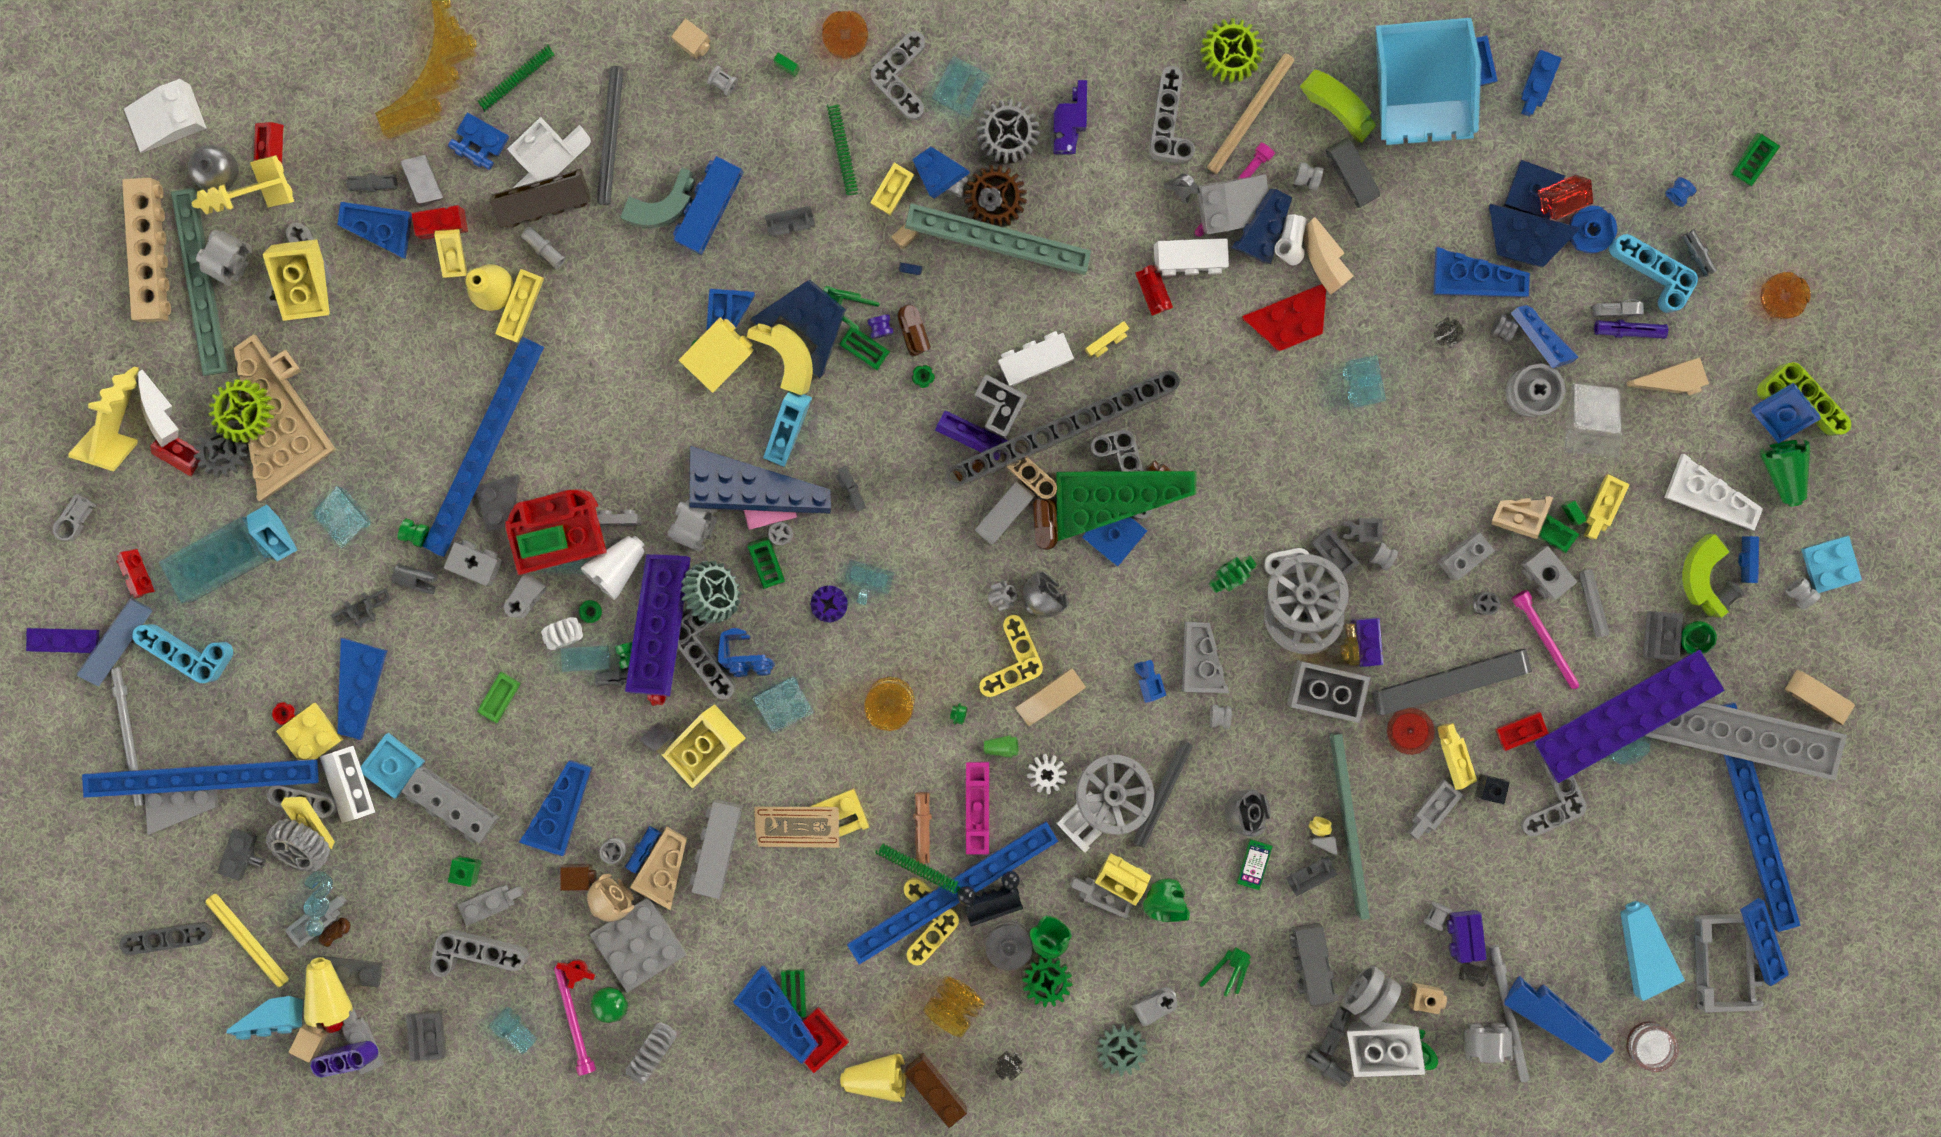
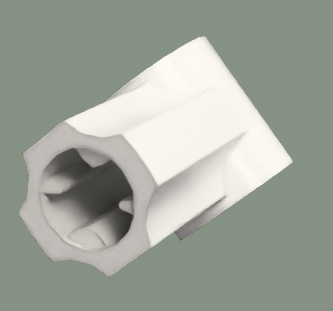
[1275,214,1307,265]

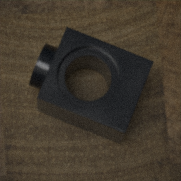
[1475,774,1510,805]

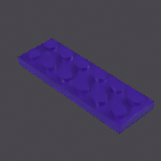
[625,554,691,696]

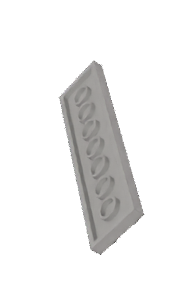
[1644,702,1847,781]

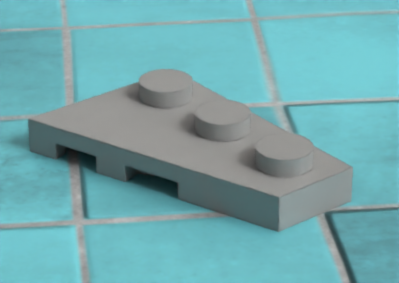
[145,789,218,835]

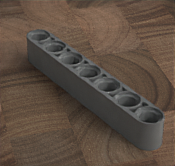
[1371,649,1532,715]

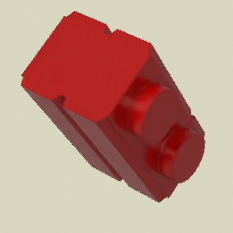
[412,205,468,240]

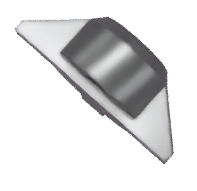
[1164,174,1199,203]

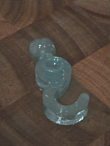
[303,871,333,937]

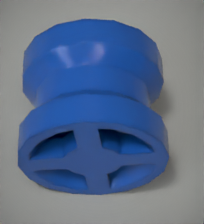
[1665,177,1697,207]

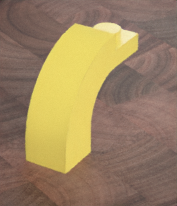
[747,324,813,395]

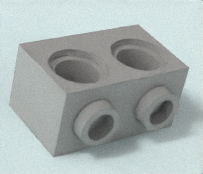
[1438,533,1494,580]

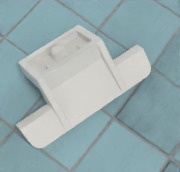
[507,117,591,188]

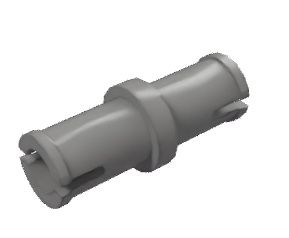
[521,227,566,269]

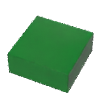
[773,52,800,77]
[1561,500,1587,525]

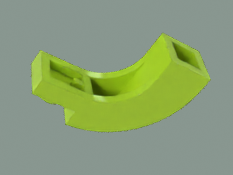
[1300,69,1377,143]
[1682,534,1729,618]

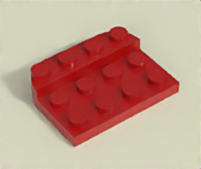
[505,489,607,575]

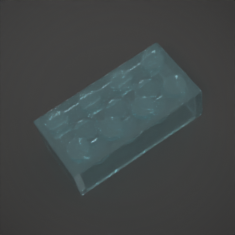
[159,517,273,603]

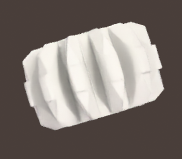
[541,617,583,650]
[1027,754,1067,794]

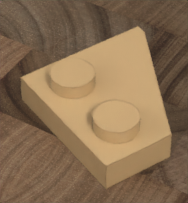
[1492,496,1553,539]

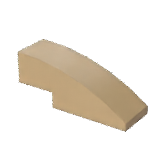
[1303,217,1353,295]
[1015,667,1086,726]

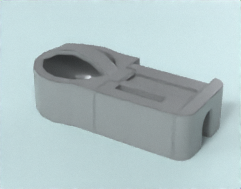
[1593,299,1644,317]
[53,494,96,542]

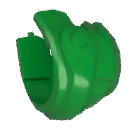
[1143,878,1190,922]

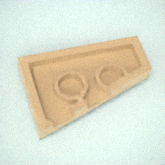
[630,826,687,910]

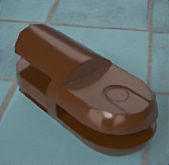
[897,305,931,357]
[1033,499,1058,550]

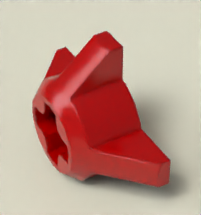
[556,959,595,989]

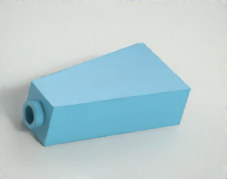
[1620,901,1685,1001]

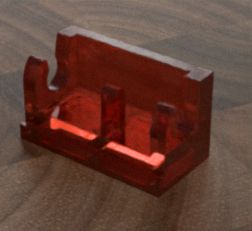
[1538,175,1594,220]

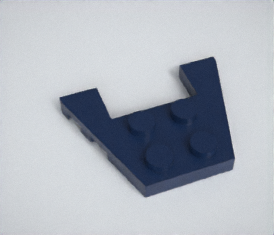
[750,280,846,378]

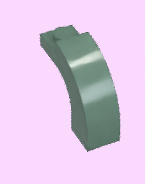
[620,167,695,228]

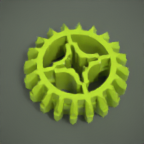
[1200,18,1264,83]
[208,379,275,443]

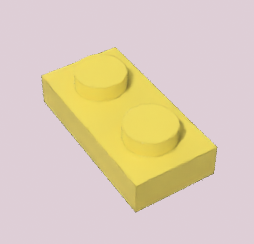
[870,163,914,216]
[435,229,467,278]
[1085,321,1130,358]

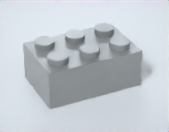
[1287,660,1370,723]

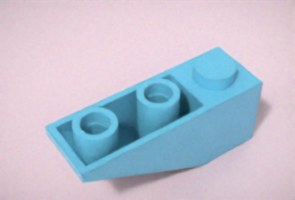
[227,996,303,1040]

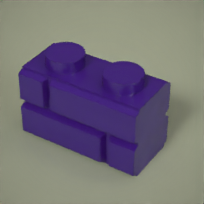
[1351,617,1384,667]
[1446,910,1487,963]

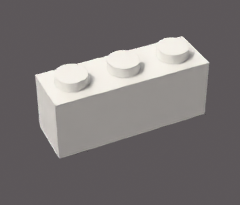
[1154,239,1229,276]
[998,331,1074,387]
[320,746,375,823]

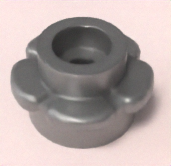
[979,188,1002,211]

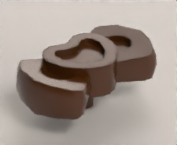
[319,917,351,947]

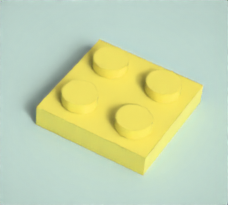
[276,703,343,760]

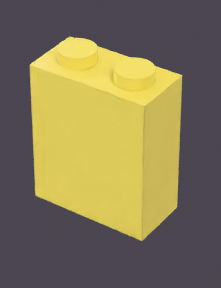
[679,317,754,393]

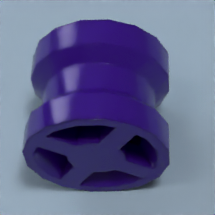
[867,315,894,339]

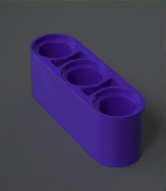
[310,1041,379,1078]

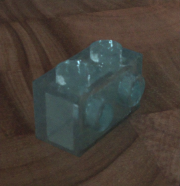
[1343,355,1386,408]

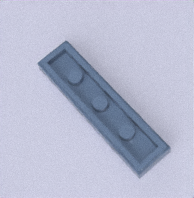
[77,598,152,687]

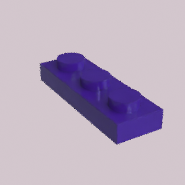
[935,410,1008,461]
[26,628,100,653]

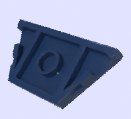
[1489,204,1579,268]

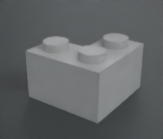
[975,374,1027,439]

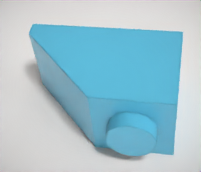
[247,504,297,562]

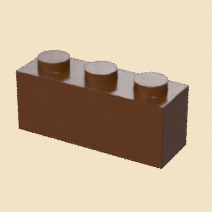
[905,1053,967,1128]

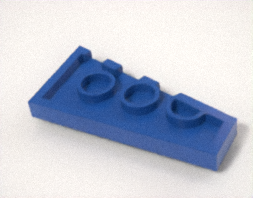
[1433,247,1530,298]
[338,638,388,740]
[519,760,592,856]
[733,965,818,1064]

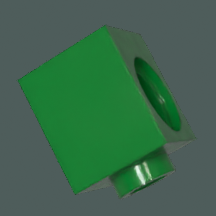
[448,855,482,887]

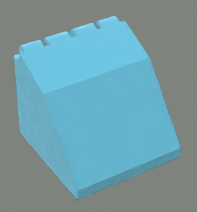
[1376,18,1481,145]

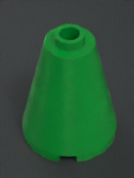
[1760,440,1810,507]

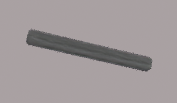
[1133,740,1193,848]

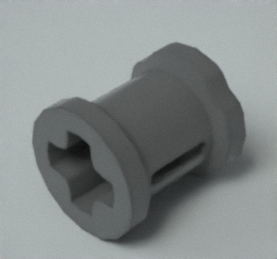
[1715,580,1745,610]

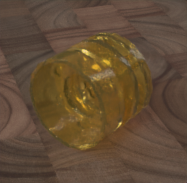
[864,676,915,731]
[923,976,985,1038]

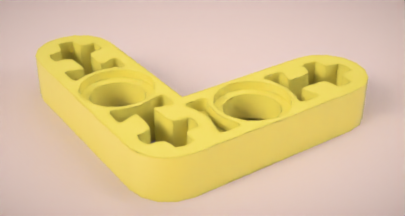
[979,615,1043,697]
[904,878,959,965]

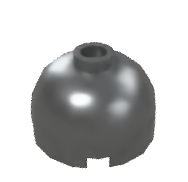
[188,145,239,191]
[1023,571,1069,618]
[1225,789,1271,837]

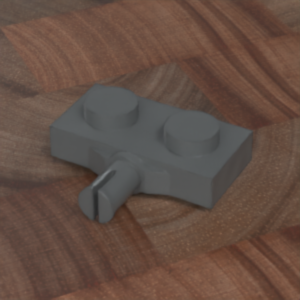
[836,465,867,512]
[217,828,266,881]

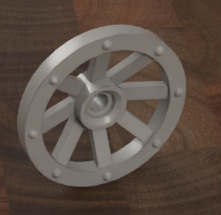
[1267,554,1349,633]
[1264,577,1344,654]
[1076,755,1154,835]

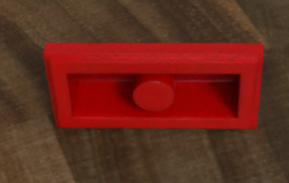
[254,122,284,164]
[150,438,201,477]

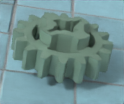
[1096,1023,1148,1076]

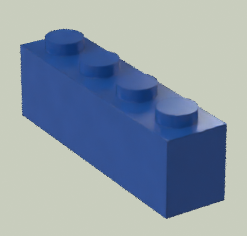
[673,156,744,256]

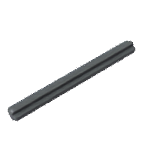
[597,66,623,205]

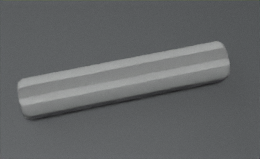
[1579,569,1610,637]

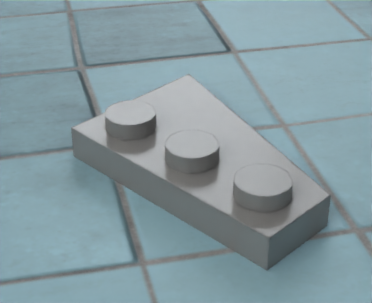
[1182,622,1229,693]

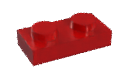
[1495,712,1549,751]

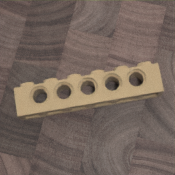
[122,178,171,322]

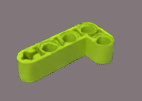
[1757,362,1852,436]

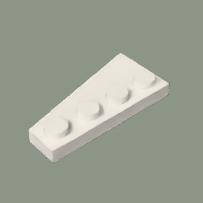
[1664,454,1763,530]

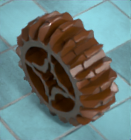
[964,165,1027,227]

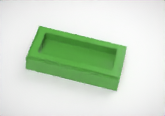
[477,672,522,724]

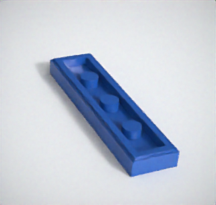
[1740,898,1789,986]

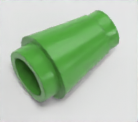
[984,735,1019,758]

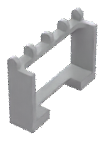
[1694,914,1763,1013]

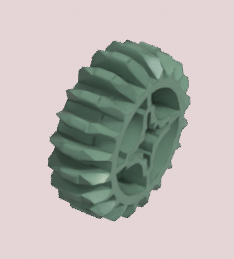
[680,561,742,624]

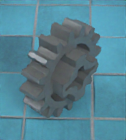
[194,427,248,478]

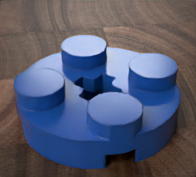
[1569,206,1617,254]

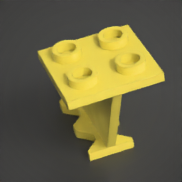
[192,156,294,214]
[69,366,139,472]

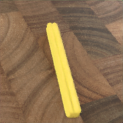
[205,894,289,988]

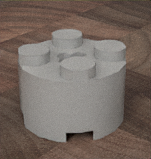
[196,230,252,286]
[668,499,718,552]
[1464,1023,1513,1063]

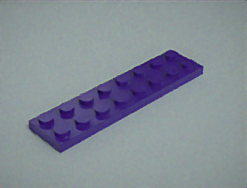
[1533,650,1725,783]

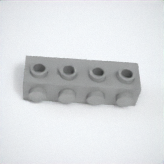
[402,766,500,843]

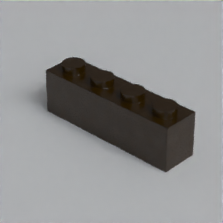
[490,169,590,228]

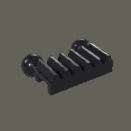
[957,871,1023,927]

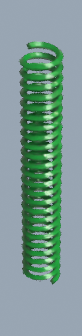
[478,44,555,112]
[826,104,858,195]
[875,843,960,894]

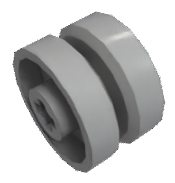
[1505,364,1565,417]
[1343,965,1401,1027]

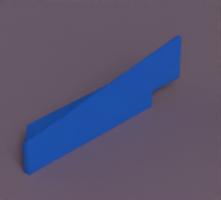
[1504,976,1614,1063]

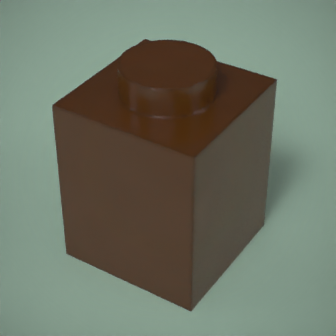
[560,864,597,891]

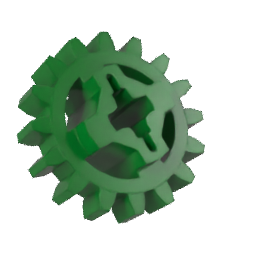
[1208,555,1257,593]
[1022,956,1073,1008]

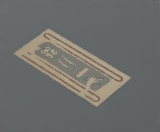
[754,806,840,848]

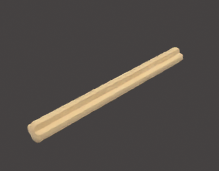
[1207,53,1294,174]

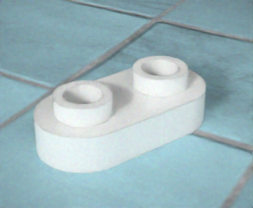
[1264,548,1310,575]

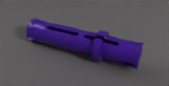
[1594,320,1668,339]

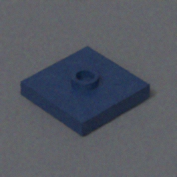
[1504,160,1566,219]

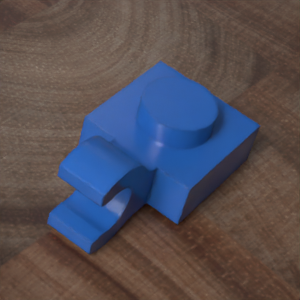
[1134,660,1167,703]

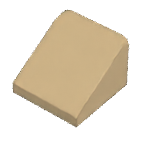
[891,224,919,249]
[266,349,301,382]

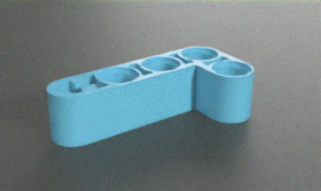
[1609,234,1698,313]
[132,624,233,683]

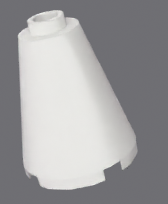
[580,536,645,600]

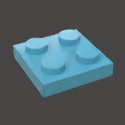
[1801,536,1862,593]
[361,733,425,799]

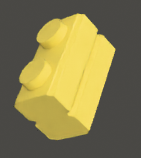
[1095,853,1151,906]

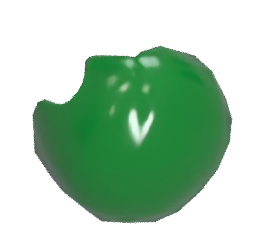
[1681,621,1717,654]
[590,987,628,1023]

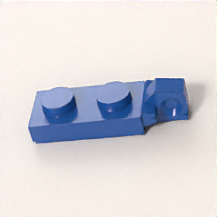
[1521,49,1562,117]

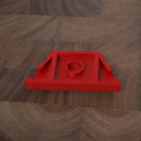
[1242,284,1327,352]

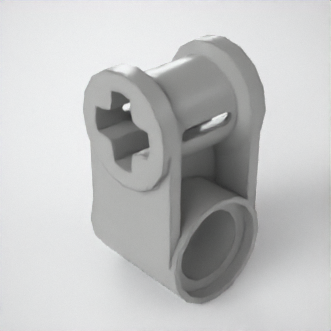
[504,573,547,618]
[1131,987,1177,1026]

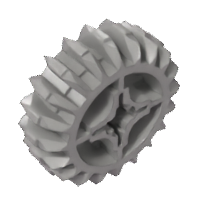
[977,99,1040,164]
[265,819,330,872]
[626,1022,677,1084]

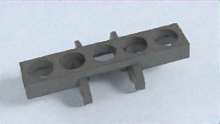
[331,588,392,628]

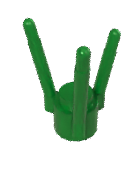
[823,286,880,331]
[1199,947,1251,997]

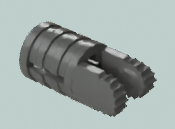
[392,563,438,594]

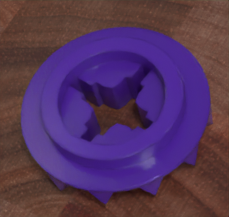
[810,585,848,623]

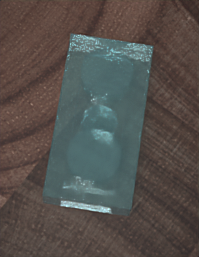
[561,645,610,672]

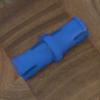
[625,826,662,874]

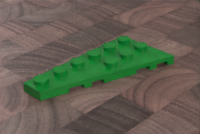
[1056,471,1197,541]

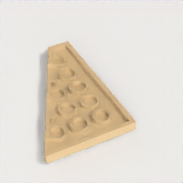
[234,335,336,502]

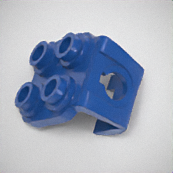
[718,628,775,677]

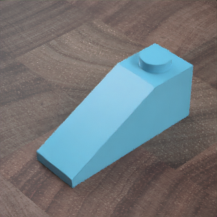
[763,391,812,467]

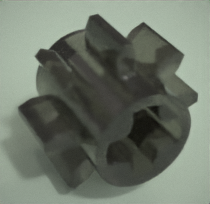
[1434,317,1464,348]
[995,1051,1023,1081]

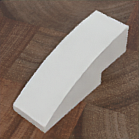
[138,370,179,447]

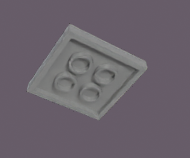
[590,897,687,993]

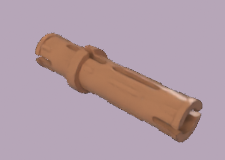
[913,792,932,864]

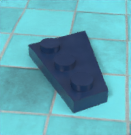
[1232,189,1292,264]

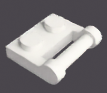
[1056,791,1116,853]

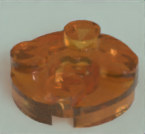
[822,10,869,60]
[1760,272,1811,320]

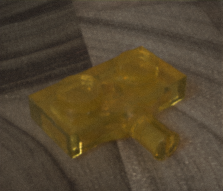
[1340,623,1360,666]

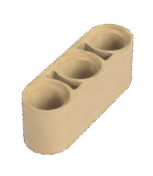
[1001,447,1057,499]
[1784,670,1855,726]

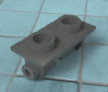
[765,206,815,237]
[1286,856,1337,897]

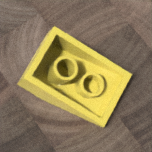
[263,239,330,321]
[661,704,746,789]

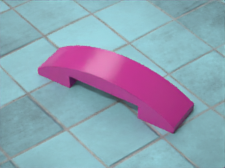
[966,762,989,854]

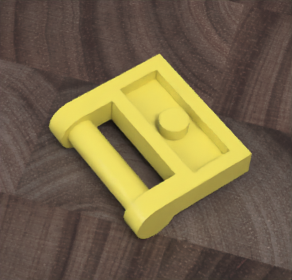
[811,788,870,837]

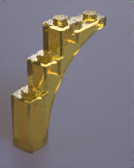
[375,0,477,139]

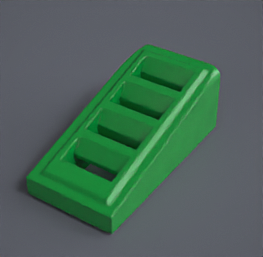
[1731,133,1780,186]
[747,536,785,589]

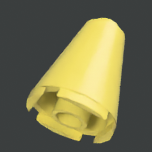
[466,264,514,311]
[304,957,353,1027]
[840,1054,907,1102]

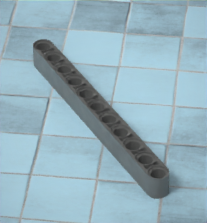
[945,370,1180,489]

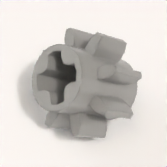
[988,581,1017,611]

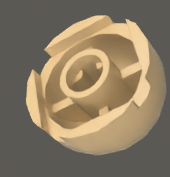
[587,874,634,922]

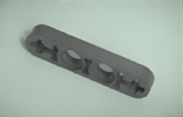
[119,922,213,955]

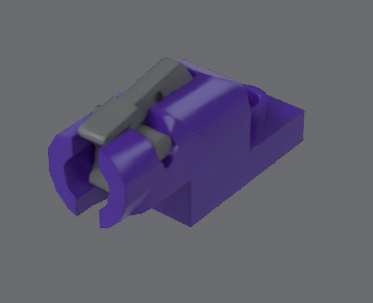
[1047,80,1087,155]

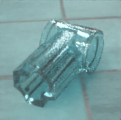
[489,1007,538,1055]

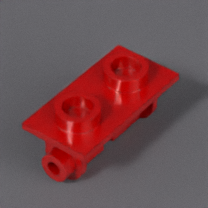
[1135,265,1173,316]
[116,549,155,599]

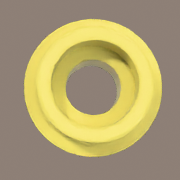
[1309,817,1332,837]

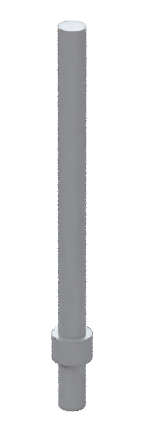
[111,667,144,806]
[1489,945,1530,1082]

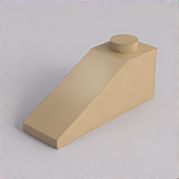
[1626,358,1709,395]

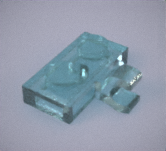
[843,559,895,605]

